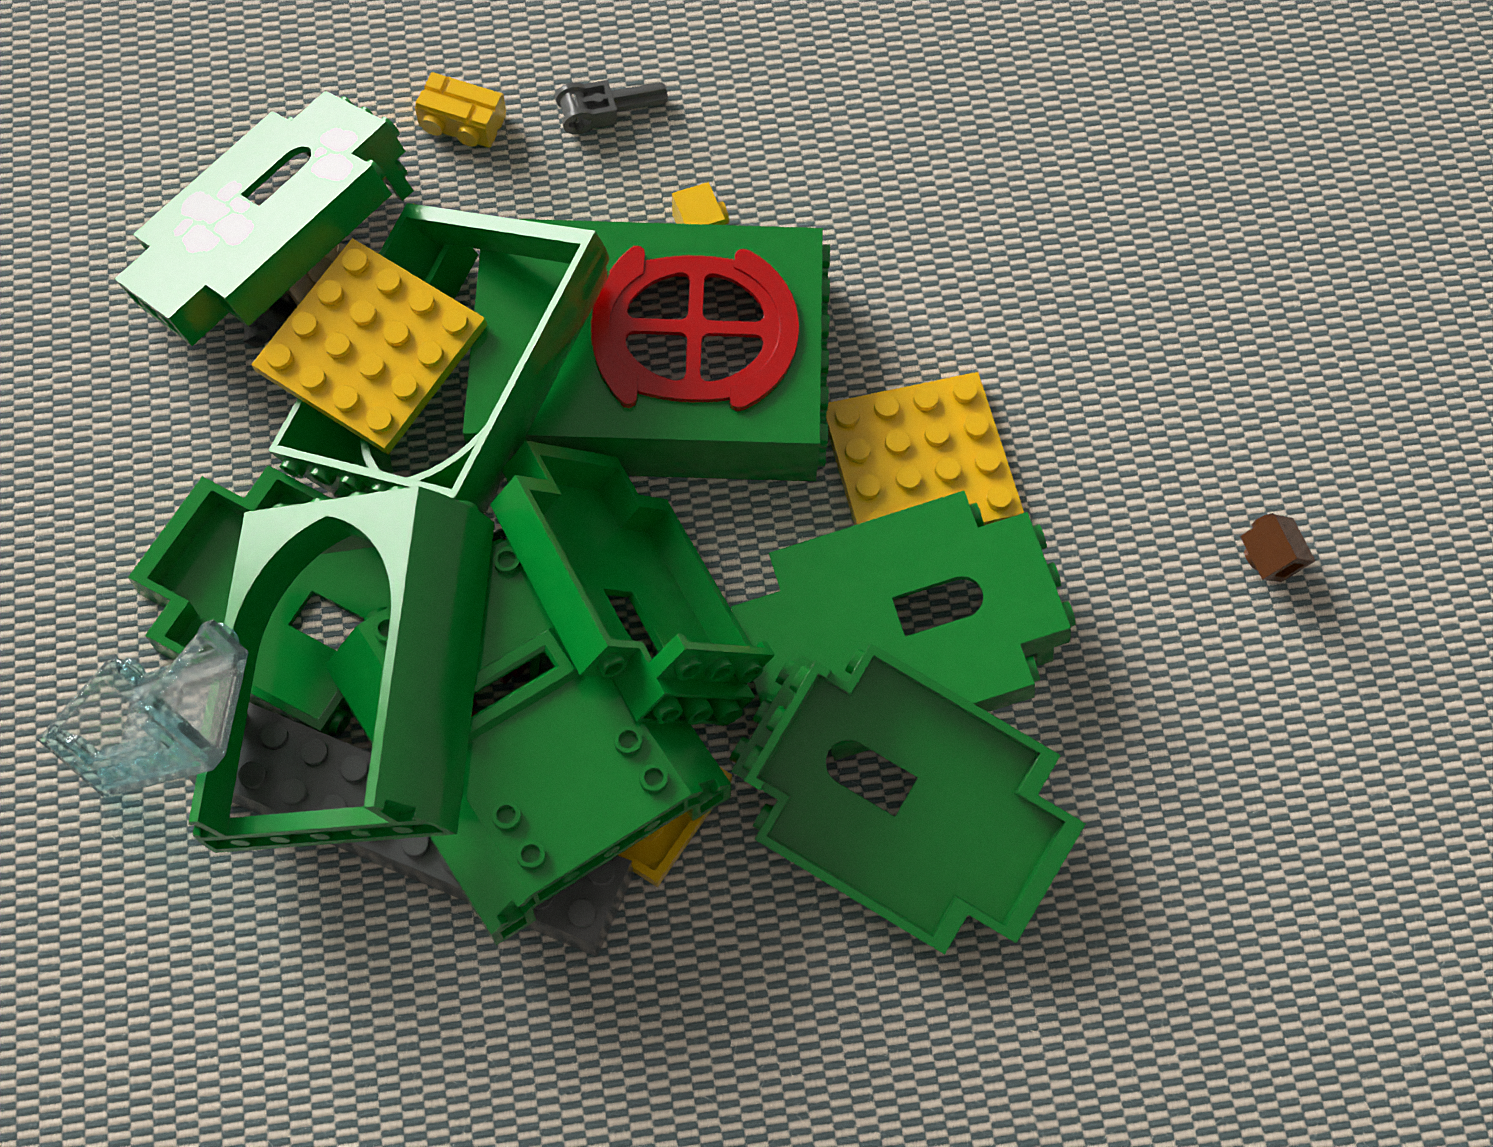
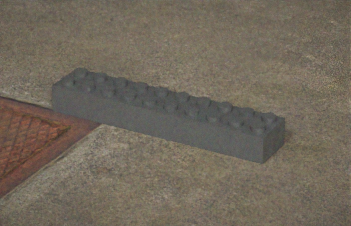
[183,703,634,957]

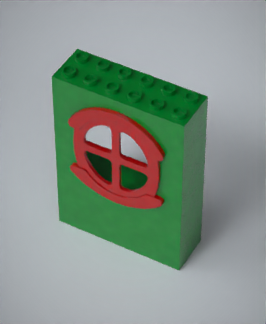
[463,219,830,482]

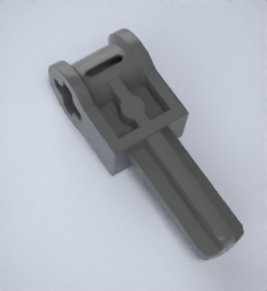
[554,80,668,135]

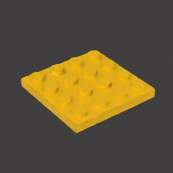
[251,238,487,455]
[826,372,1024,526]

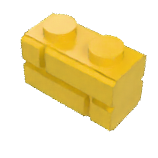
[415,72,507,148]

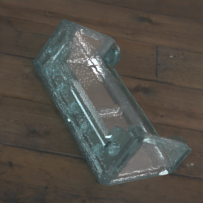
[37,619,248,798]

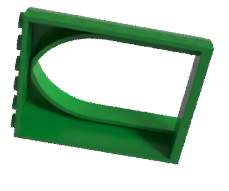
[268,203,610,515]
[188,486,495,853]

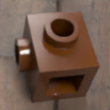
[1240,513,1316,582]

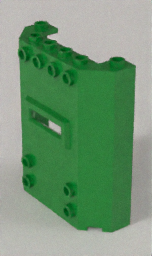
[325,538,731,946]

